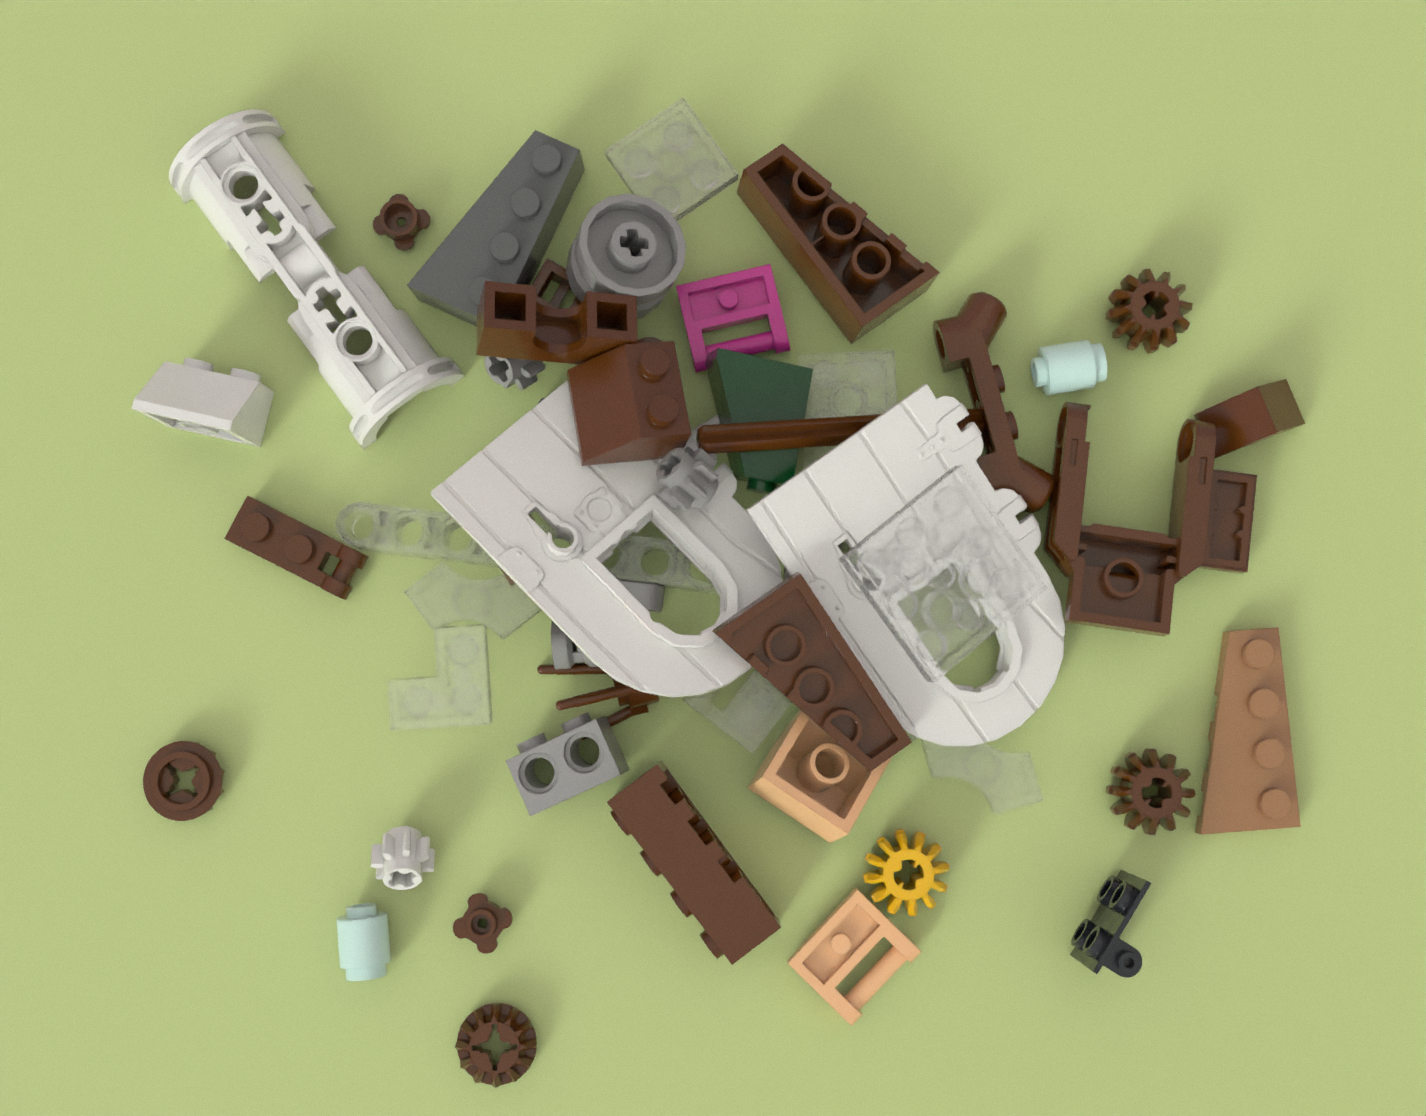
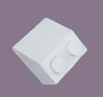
[132,358,274,447]

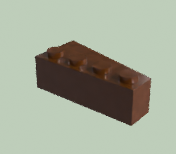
[737,143,940,344]
[607,761,781,965]

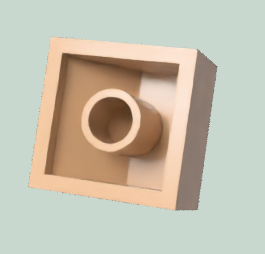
[748,710,892,843]

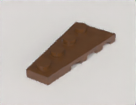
[712,572,912,772]

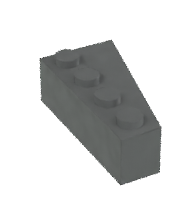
[407,130,585,326]

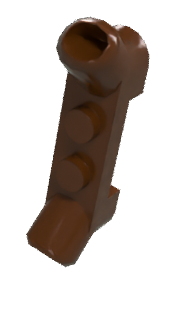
[933,292,1056,514]

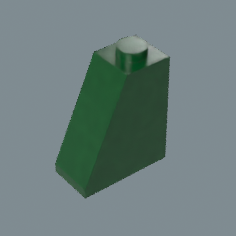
[705,348,813,494]

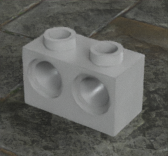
[506,712,630,816]

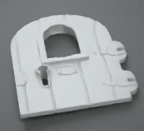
[431,380,783,698]
[746,384,1065,746]

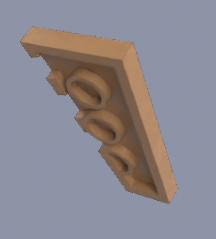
[1195,627,1301,835]

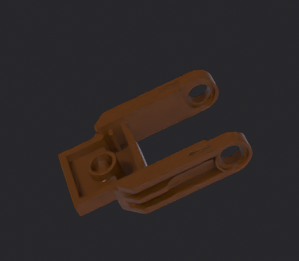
[1044,402,1216,637]

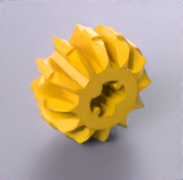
[863,829,949,916]

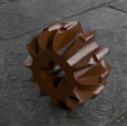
[1105,268,1193,354]
[1106,748,1196,835]

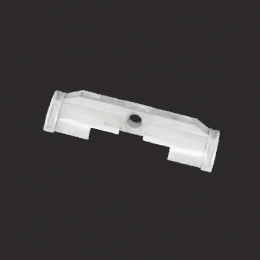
[169,109,465,449]

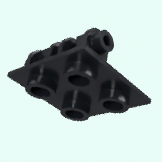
[1070,870,1151,978]

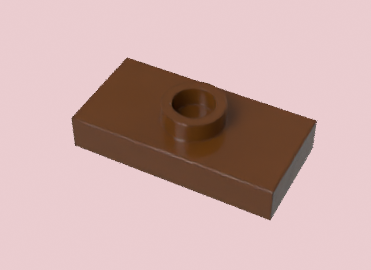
[1198,469,1257,574]

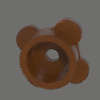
[373,194,431,251]
[453,893,513,954]

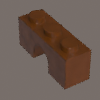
[476,281,637,364]

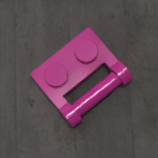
[676,264,790,373]

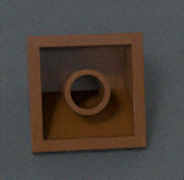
[567,341,692,466]

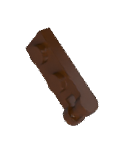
[224,496,369,600]

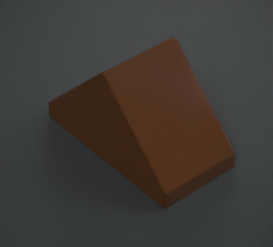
[1194,379,1305,459]

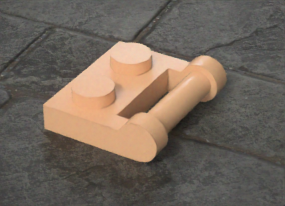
[787,888,922,1025]

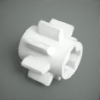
[370,826,435,890]

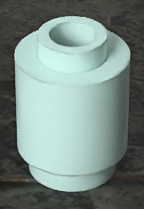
[1030,340,1107,395]
[336,903,391,981]

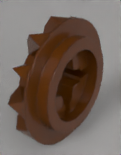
[143,741,225,821]
[455,1003,537,1088]

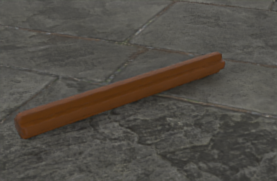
[696,408,985,454]

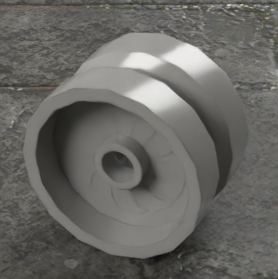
[566,193,686,319]

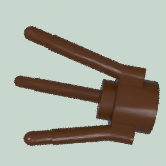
[537,664,659,740]

